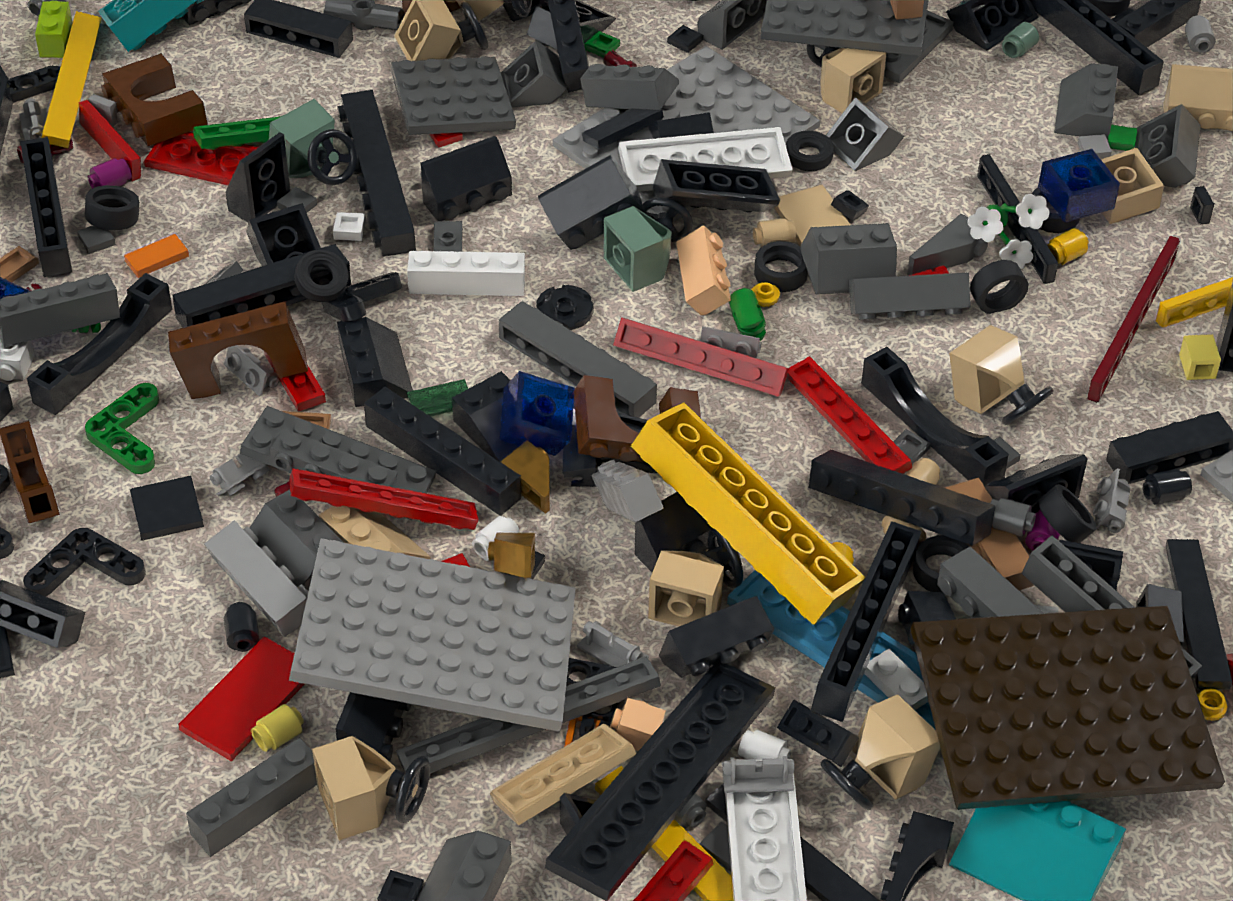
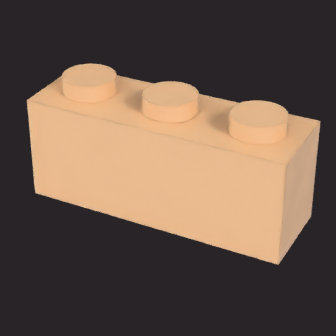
[676,225,731,315]

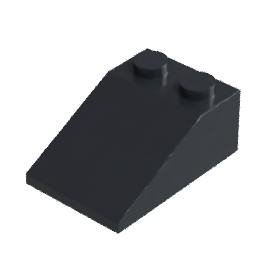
[527,0,616,53]
[225,132,291,222]
[246,203,321,266]
[452,371,556,462]

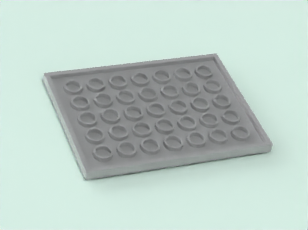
[553,46,821,222]
[289,538,576,732]

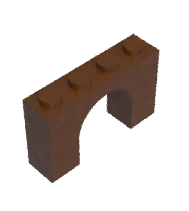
[101,53,208,146]
[168,302,308,399]
[573,375,701,462]

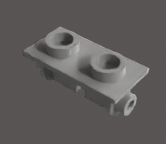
[19,98,47,140]
[700,326,762,358]
[224,345,279,396]
[210,454,270,496]
[1093,468,1131,533]
[577,621,649,667]
[722,756,794,793]

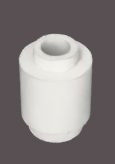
[472,516,519,561]
[738,730,791,760]

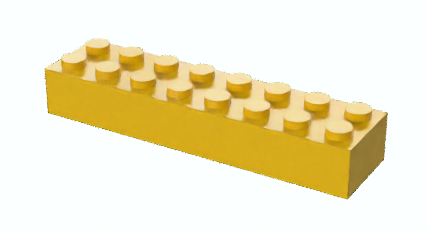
[631,402,866,625]

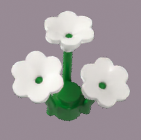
[967,194,1049,269]

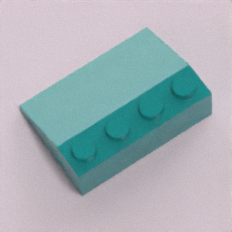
[98,0,203,52]
[949,801,1126,901]

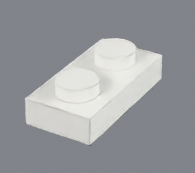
[864,649,929,710]

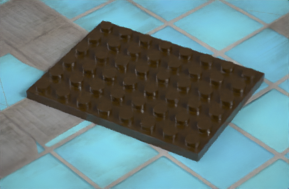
[910,605,1225,810]

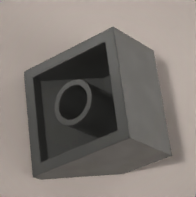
[501,40,566,107]
[826,98,905,171]

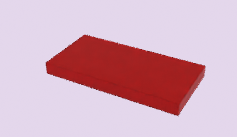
[144,132,258,185]
[178,636,305,762]

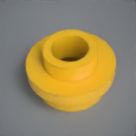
[752,282,780,307]
[1197,689,1227,721]

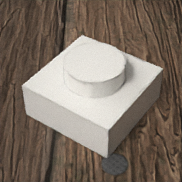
[333,212,366,241]

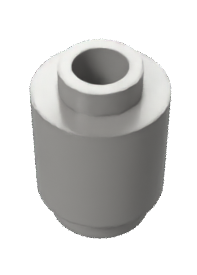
[1185,15,1216,53]

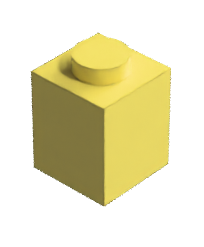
[1179,334,1221,380]

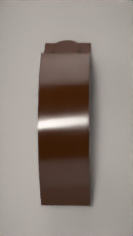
[0,420,60,524]

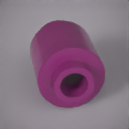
[87,158,132,189]
[1025,509,1060,551]

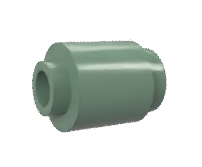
[1002,22,1039,58]

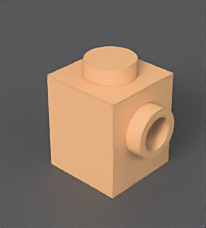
[610,697,666,751]

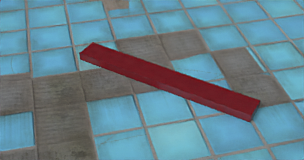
[1087,236,1180,403]

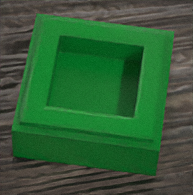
[585,31,620,58]
[1108,124,1137,151]

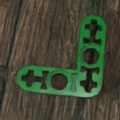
[85,383,159,474]

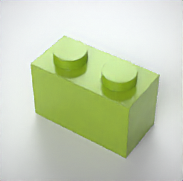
[35,1,73,58]

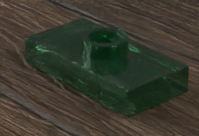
[407,379,468,416]

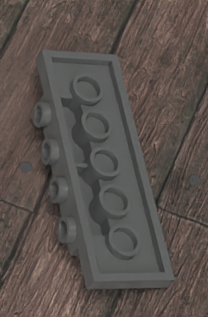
[240,406,437,520]

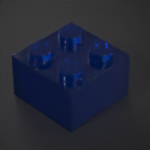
[1038,149,1120,222]
[500,371,575,456]

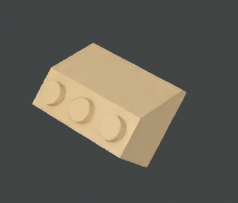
[1163,64,1233,131]
[319,506,431,559]

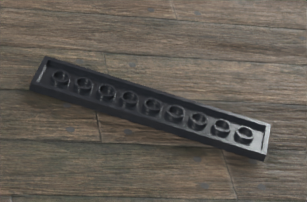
[545,662,776,901]

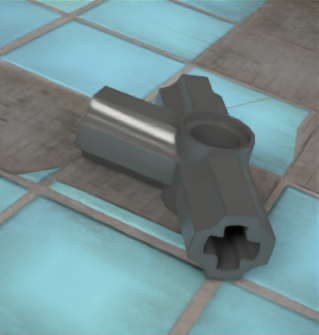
[324,0,405,30]

